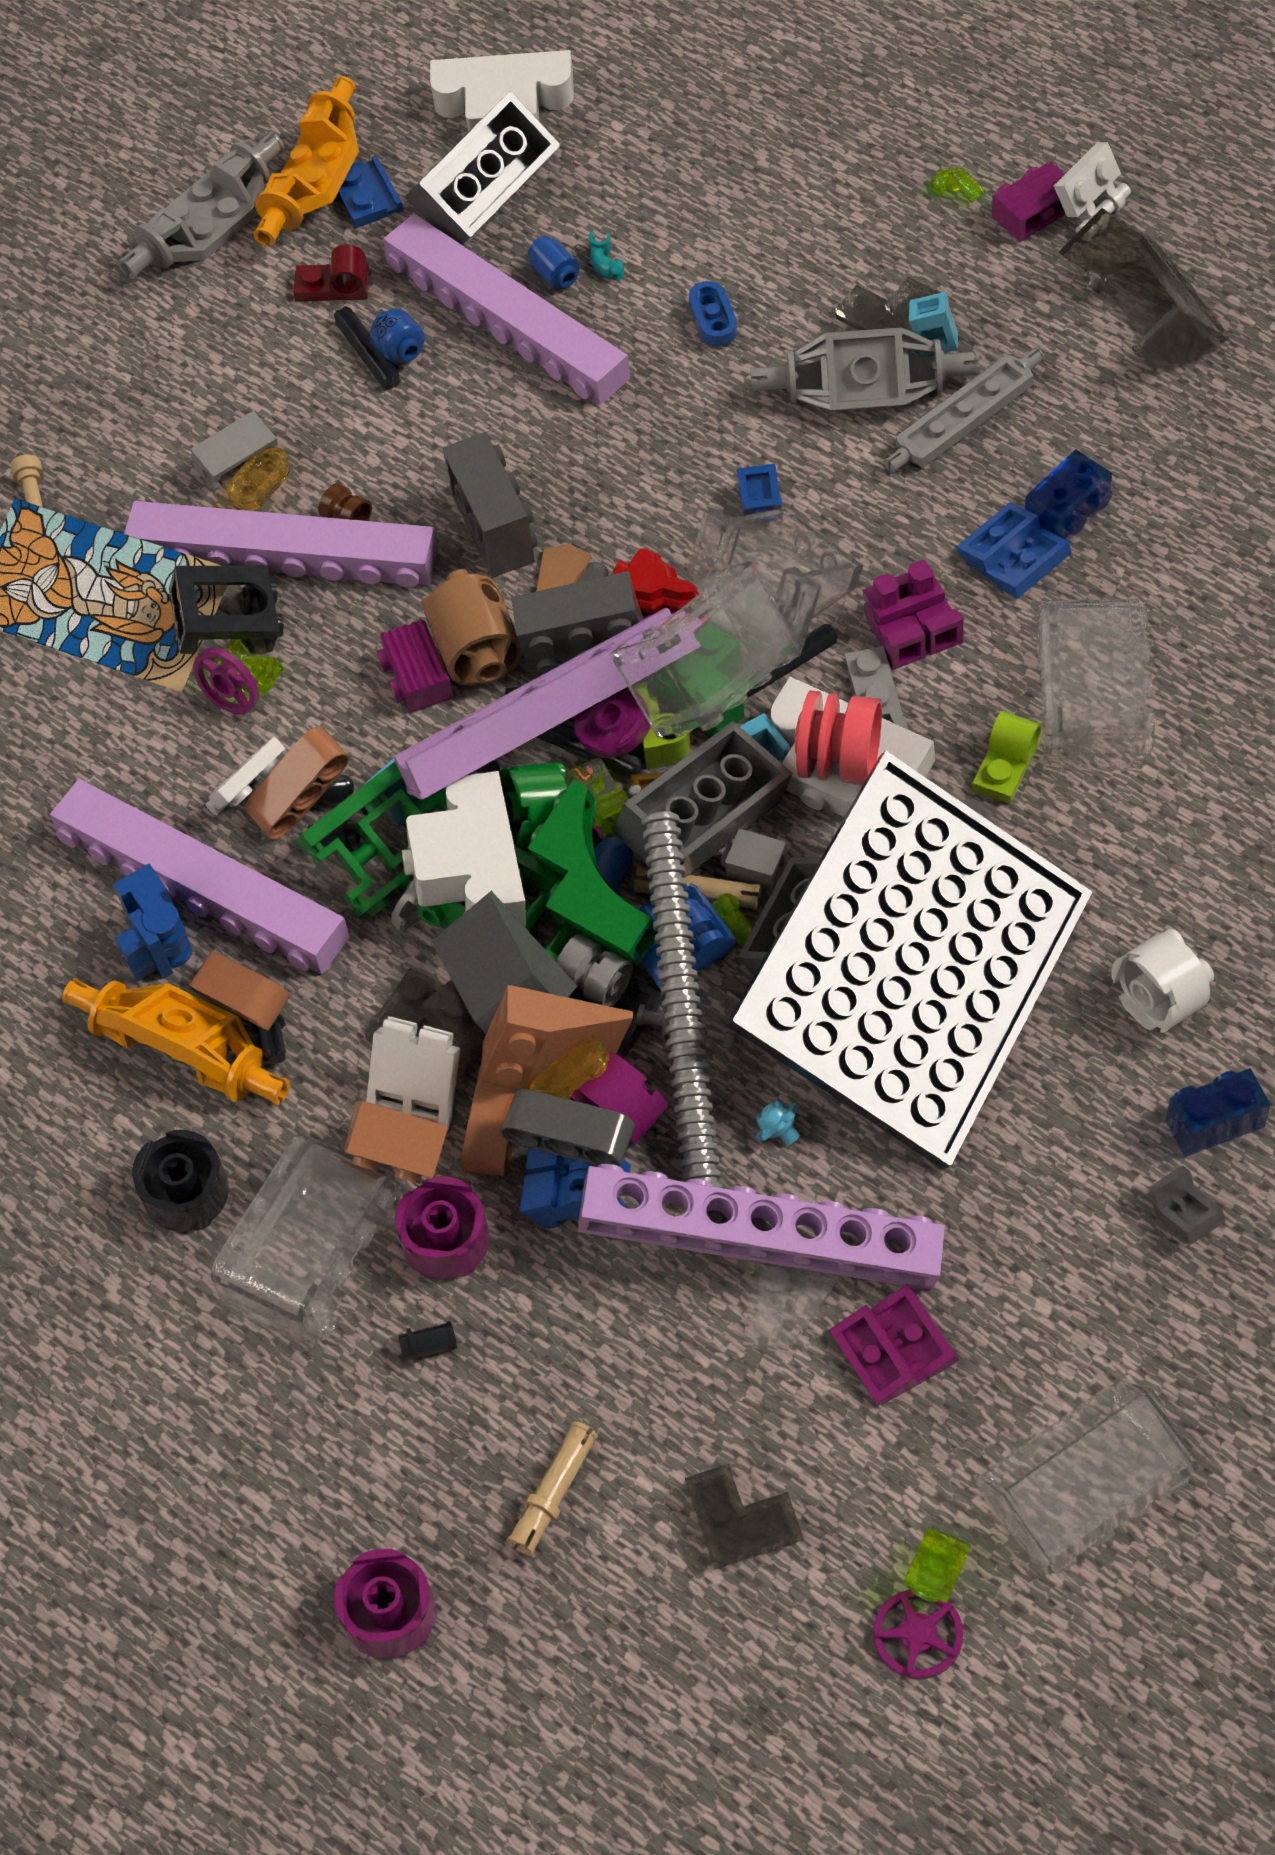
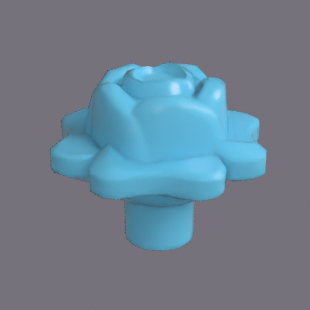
[755,1100,800,1146]

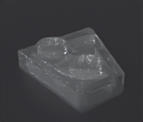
[743,1262,842,1353]

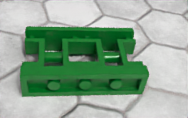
[294,735,447,918]

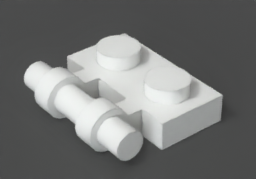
[1054,142,1131,239]
[206,736,286,815]

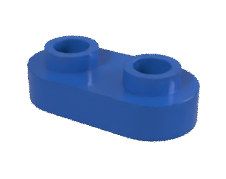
[689,281,737,346]

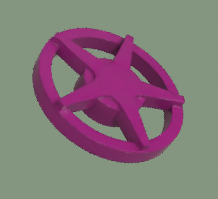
[193,648,259,714]
[874,1589,963,1679]

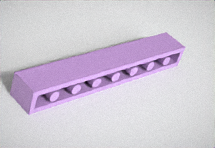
[383,213,630,405]
[124,501,438,588]
[50,779,350,975]

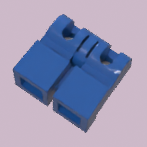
[113,863,192,982]
[638,883,737,988]
[519,1148,631,1229]

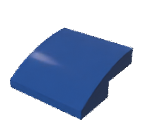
[956,502,1071,599]

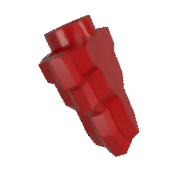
[612,548,706,614]

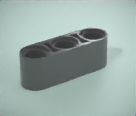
[500,1089,635,1167]

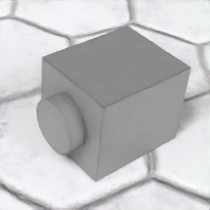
[721,829,787,895]

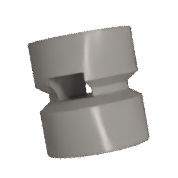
[556,934,633,1007]

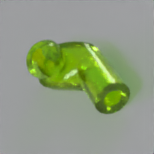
[930,167,985,203]
[712,893,754,947]

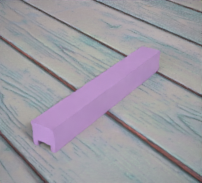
[393,608,699,799]

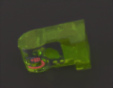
[568,757,629,837]

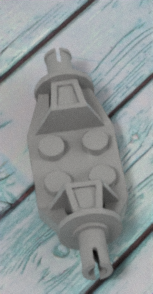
[117,132,285,279]
[750,327,980,412]

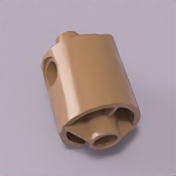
[421,569,523,686]

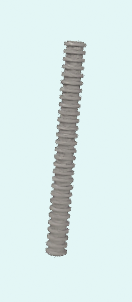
[641,812,722,1188]

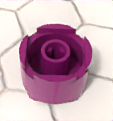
[565,1050,668,1151]
[395,1176,490,1280]
[334,1549,436,1659]

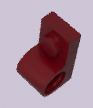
[293,244,370,302]

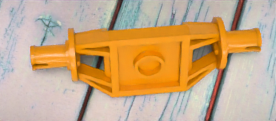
[253,76,359,246]
[62,978,290,1105]

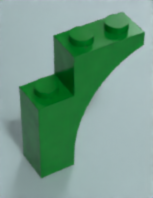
[528,779,658,967]

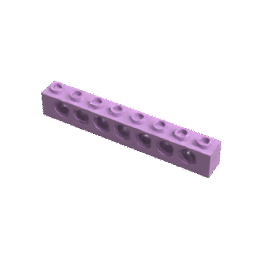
[577,1164,945,1290]

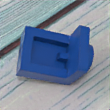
[737,463,782,521]

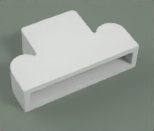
[430,50,574,132]
[771,677,935,817]
[402,771,526,927]

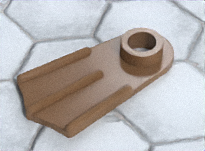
[536,544,591,592]

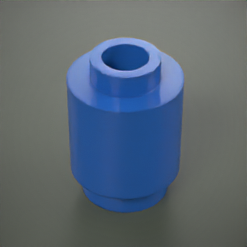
[528,236,580,290]
[594,837,634,893]

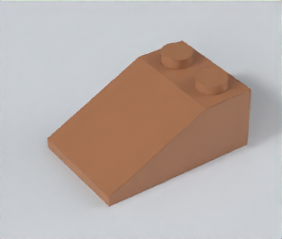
[482,985,633,1089]
[344,1101,449,1184]

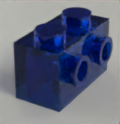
[1025,449,1112,539]
[1166,1068,1271,1157]

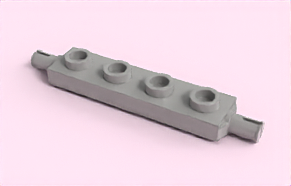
[884,347,1045,473]

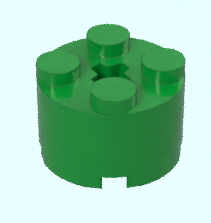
[499,762,567,849]

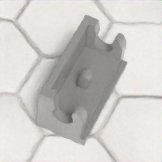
[190,410,278,490]

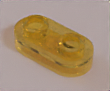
[227,446,290,511]
[529,1036,610,1100]

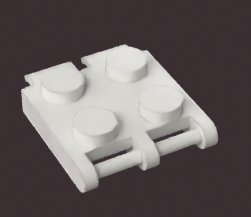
[366,1016,460,1128]

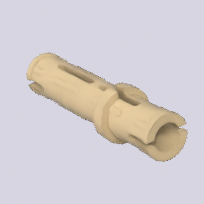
[634,866,762,911]
[506,1421,598,1556]

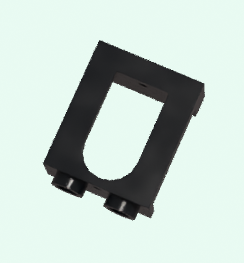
[169,565,284,654]

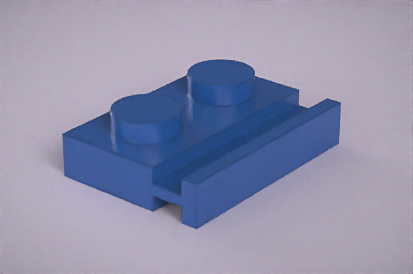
[337,155,403,229]

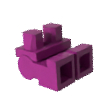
[863,560,964,670]

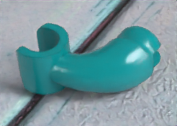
[589,232,624,280]

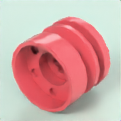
[795,690,882,785]

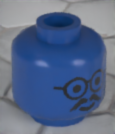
[370,309,425,365]

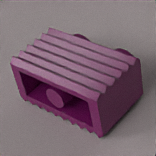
[992,161,1066,242]
[376,619,454,713]

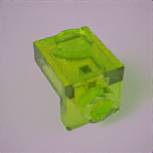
[214,639,284,698]
[903,1526,971,1603]

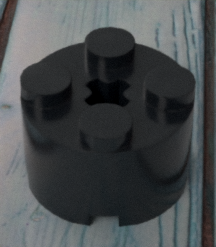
[132,1130,229,1231]

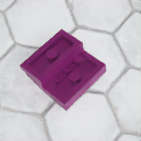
[829,1283,960,1406]

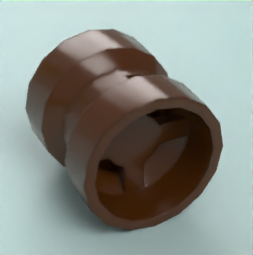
[318,483,373,521]

